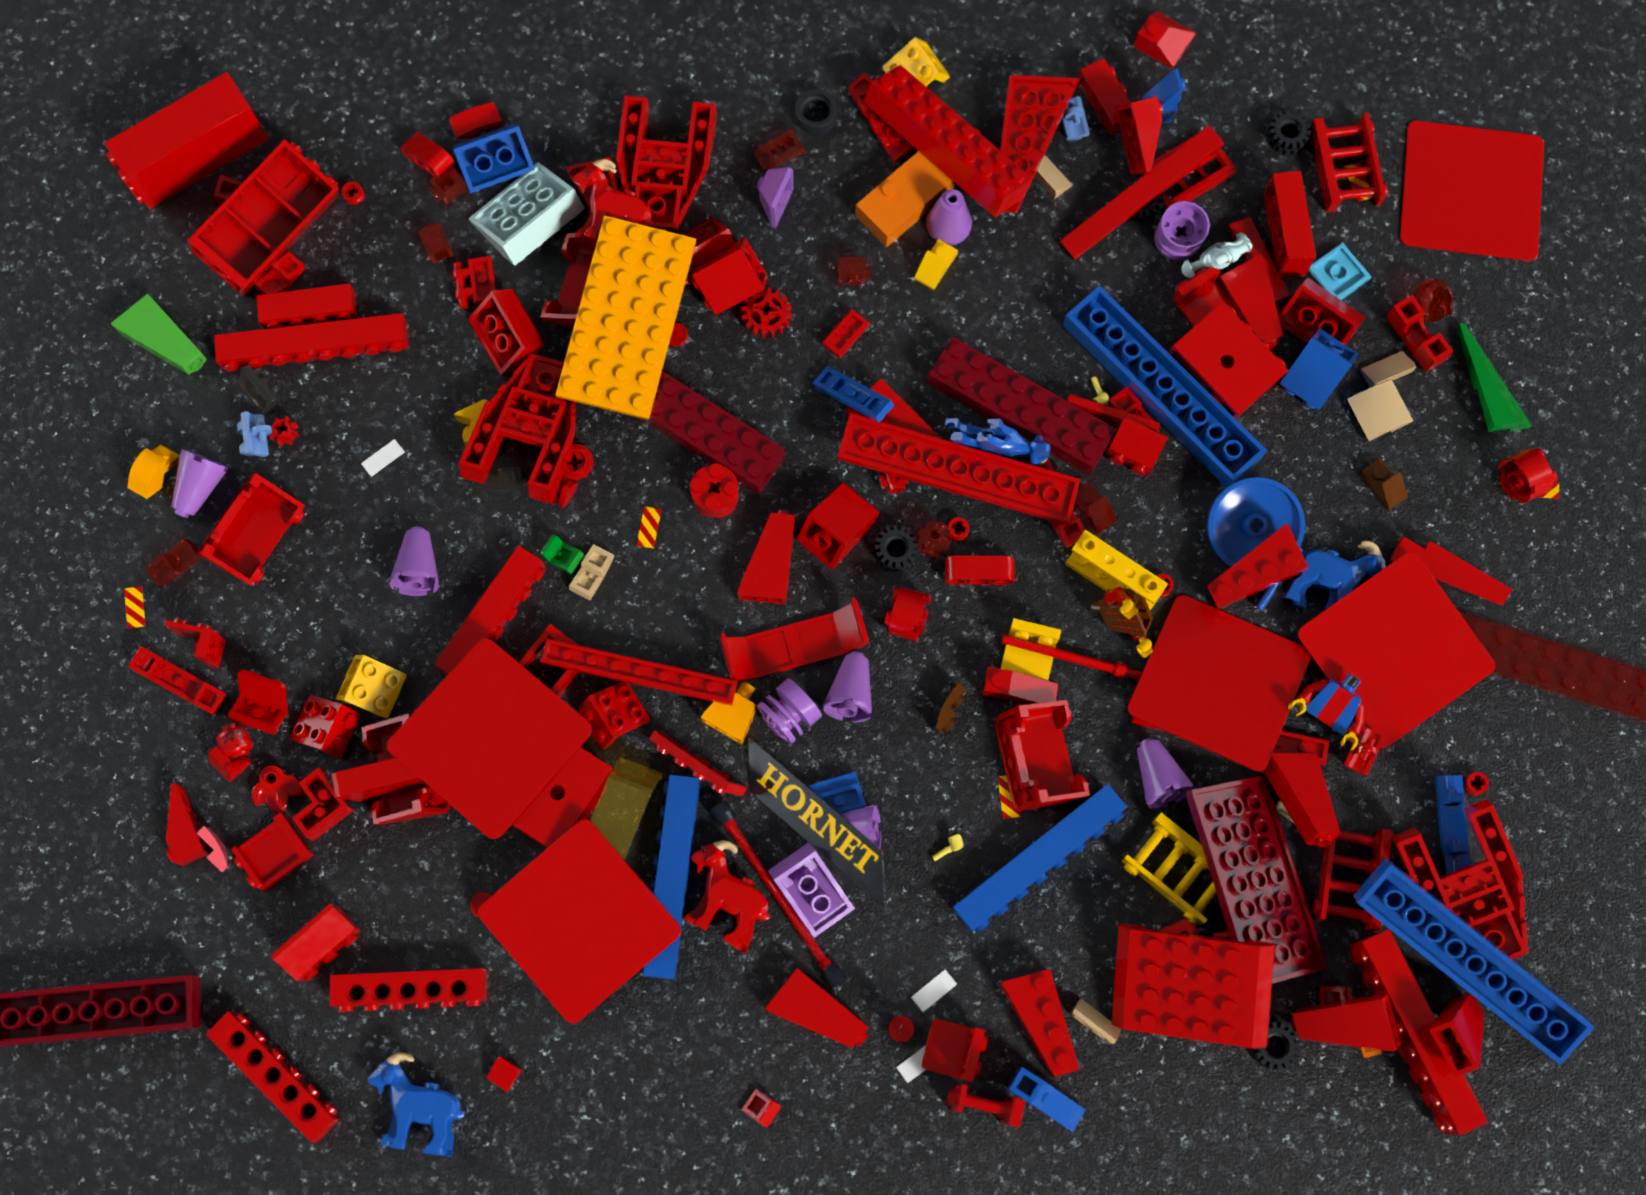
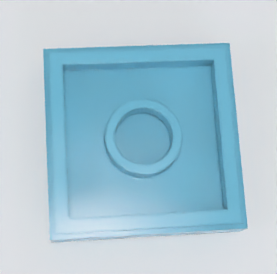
[1307,242,1372,300]

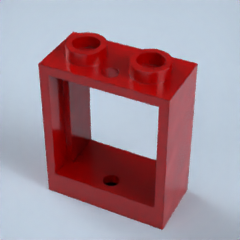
[519,624,579,697]

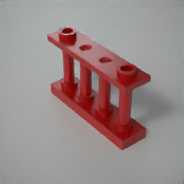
[1310,113,1388,212]
[1312,820,1393,932]
[947,1084,1025,1127]

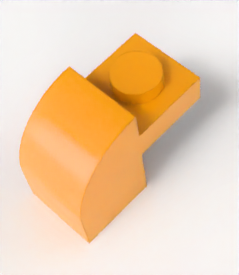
[127,445,180,499]

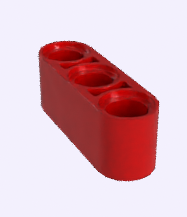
[400,132,454,178]
[945,555,1015,585]

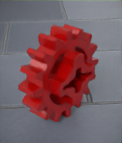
[741,287,792,339]

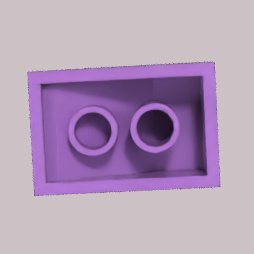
[768,842,855,938]

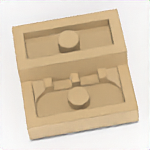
[1347,379,1413,441]

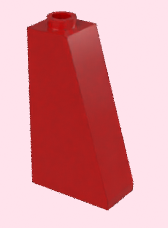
[1218,254,1283,351]
[847,379,940,438]
[738,511,795,604]
[1264,753,1341,847]
[332,758,425,802]
[765,968,869,1048]
[1429,992,1484,1077]
[1291,993,1401,1051]

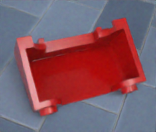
[541,233,597,329]
[197,473,305,586]
[995,700,1090,811]
[361,714,450,825]

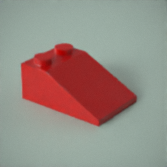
[1116,96,1163,175]

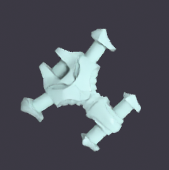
[1181,233,1252,278]

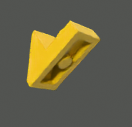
[914,239,958,290]
[454,399,488,445]

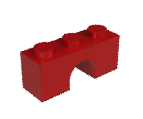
[1386,295,1453,373]

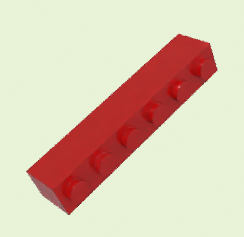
[434,545,545,675]

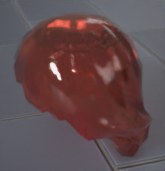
[1414,278,1454,322]

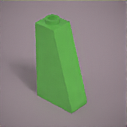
[111,294,207,375]

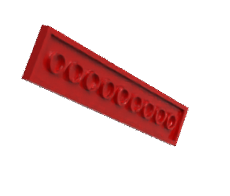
[837,413,1081,524]

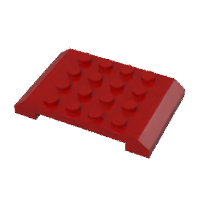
[1111,923,1275,1048]

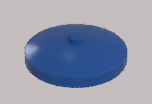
[1207,477,1305,567]

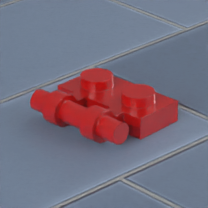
[452,256,497,309]

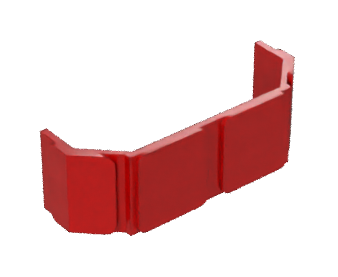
[719,597,869,681]

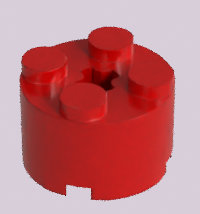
[1498,448,1557,504]
[690,463,739,518]
[884,587,931,642]

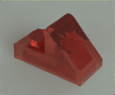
[1074,482,1117,535]

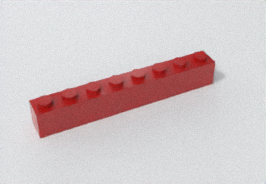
[215,313,409,371]

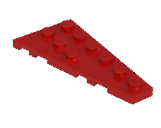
[1000,75,1079,214]

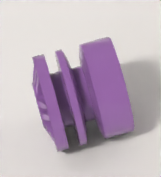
[1154,201,1210,261]
[757,678,822,744]

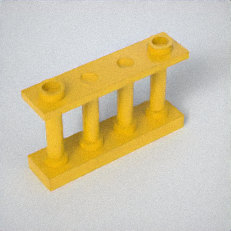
[1065,530,1168,610]
[1121,813,1217,925]

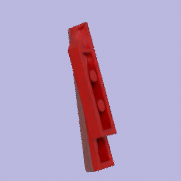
[1391,537,1513,605]

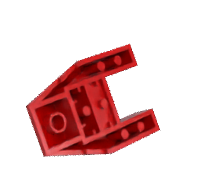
[616,96,717,230]
[459,353,576,504]
[1392,799,1528,959]

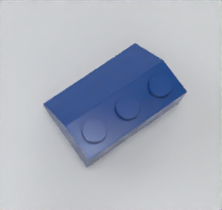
[452,123,535,193]

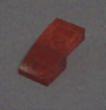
[145,538,202,588]

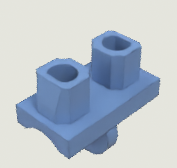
[1061,96,1090,141]
[237,411,272,457]

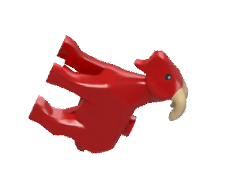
[573,159,655,243]
[684,840,771,954]

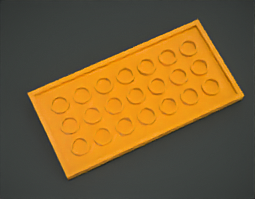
[556,215,696,420]

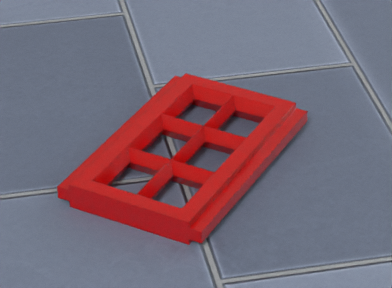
[1140,133,1237,210]

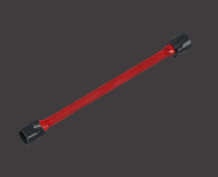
[709,800,847,990]

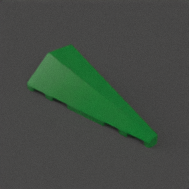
[1457,323,1532,432]

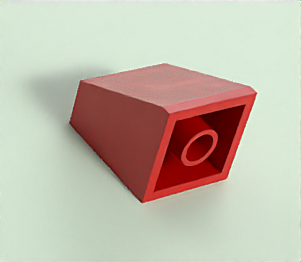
[692,237,768,315]
[797,482,880,570]

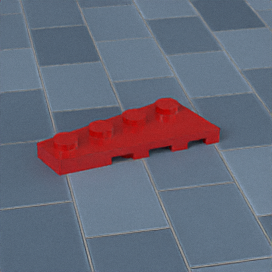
[649,731,748,796]

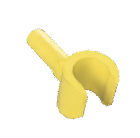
[1091,377,1109,406]
[932,834,964,861]

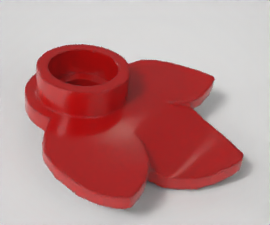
[252,765,303,814]

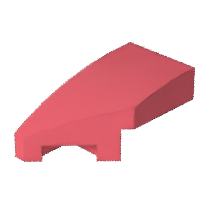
[197,826,228,872]

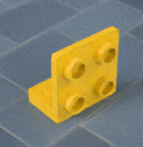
[883,37,950,86]
[1001,618,1061,681]
[336,655,406,719]

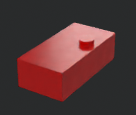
[1263,171,1316,278]

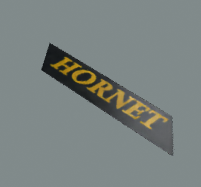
[748,738,885,907]

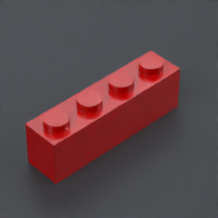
[257,284,358,329]

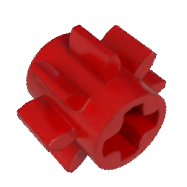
[269,416,299,447]
[879,473,909,494]

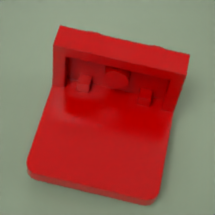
[1172,267,1236,327]
[228,669,288,735]
[578,682,650,750]
[291,695,361,759]
[921,1019,988,1081]

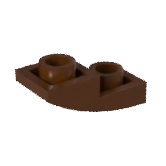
[935,683,966,735]

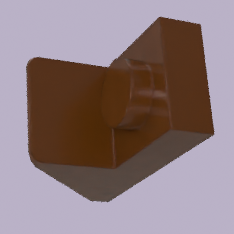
[1360,458,1408,511]

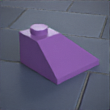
[757,167,794,228]

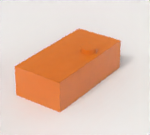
[855,151,954,248]

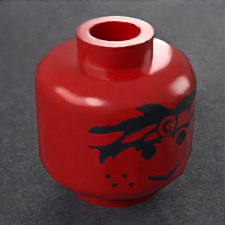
[216,723,253,761]

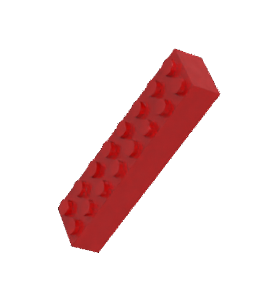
[864,65,1033,217]
[1349,929,1488,1135]

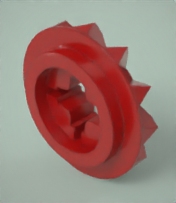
[563,444,594,482]

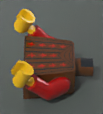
[1091,587,1153,658]

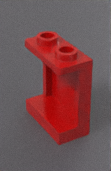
[231,812,314,891]

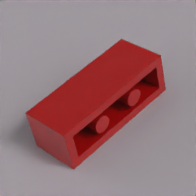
[1078,59,1131,135]

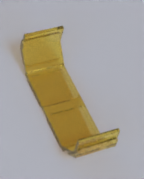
[591,757,663,860]

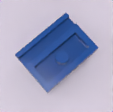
[809,772,866,814]

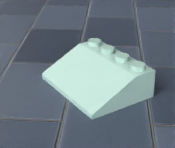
[468,162,585,266]

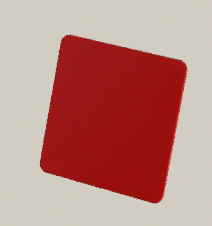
[1400,121,1544,261]
[1298,552,1495,748]
[1128,595,1311,771]
[387,638,592,839]
[478,819,681,1023]

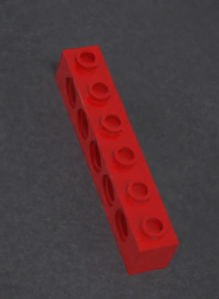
[330,968,487,1012]
[206,1011,340,1143]

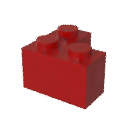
[292,767,354,841]

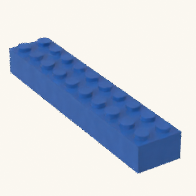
[1063,286,1267,487]
[1353,858,1595,1065]

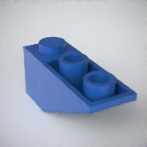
[1142,68,1185,124]
[1006,1067,1085,1132]

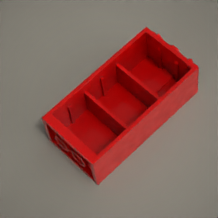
[104,72,269,209]
[187,139,339,297]

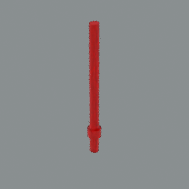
[1001,634,1143,680]

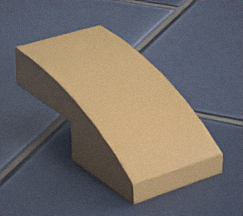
[569,544,614,600]

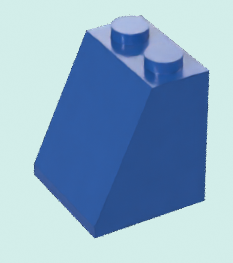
[1280,328,1359,410]

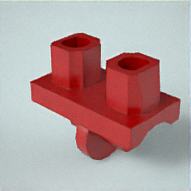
[1343,725,1385,777]

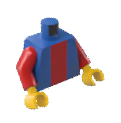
[1288,673,1364,751]

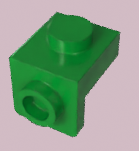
[540,535,584,574]

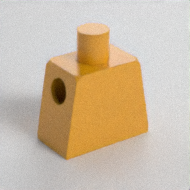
[701,682,757,745]

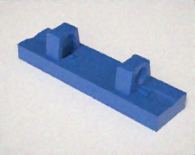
[813,366,894,423]
[1435,775,1470,876]

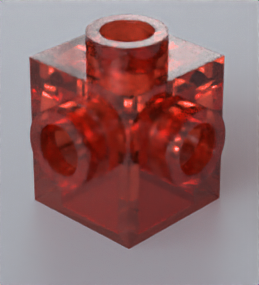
[916,520,952,559]

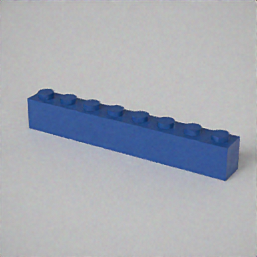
[640,775,700,980]
[952,784,1127,933]

